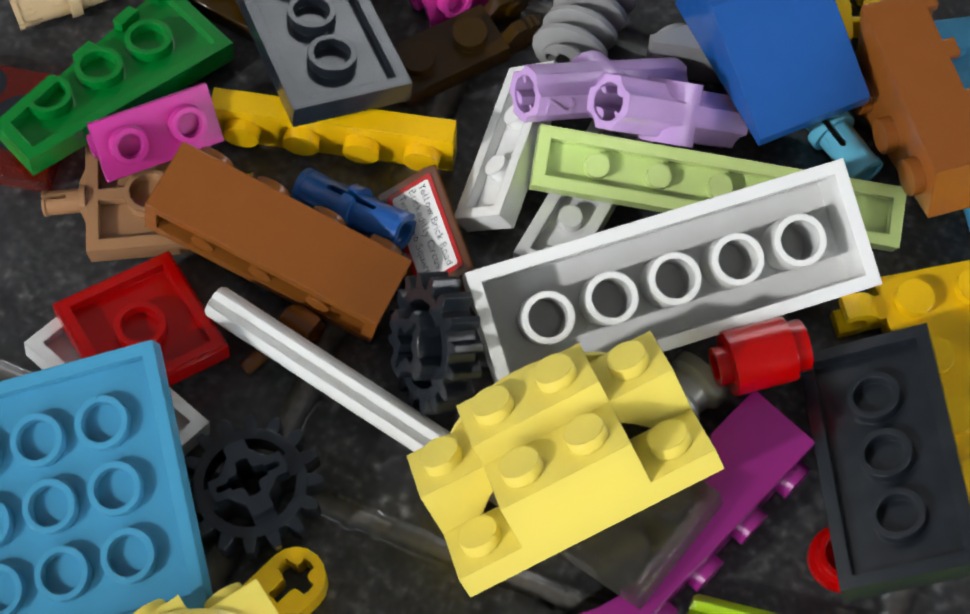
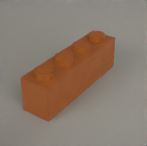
[145,141,412,343]

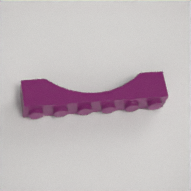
[579,391,816,614]

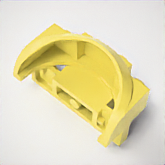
[406,331,725,598]

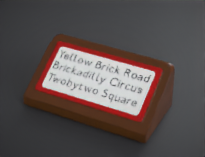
[378,164,474,292]

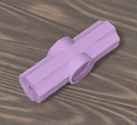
[509,50,689,123]
[586,73,748,149]

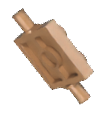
[41,145,255,262]

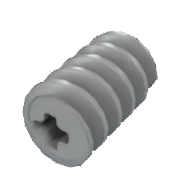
[532,0,637,63]

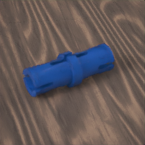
[292,167,416,250]

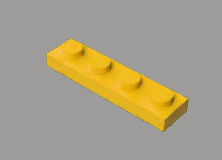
[211,87,457,171]

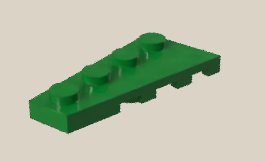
[0,0,234,176]

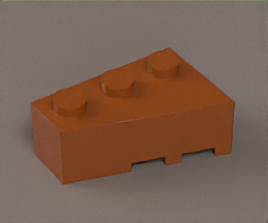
[852,0,970,218]

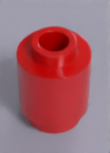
[708,316,814,396]

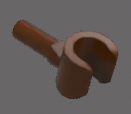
[239,305,325,375]

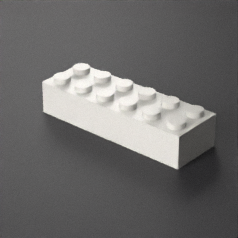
[462,158,883,384]

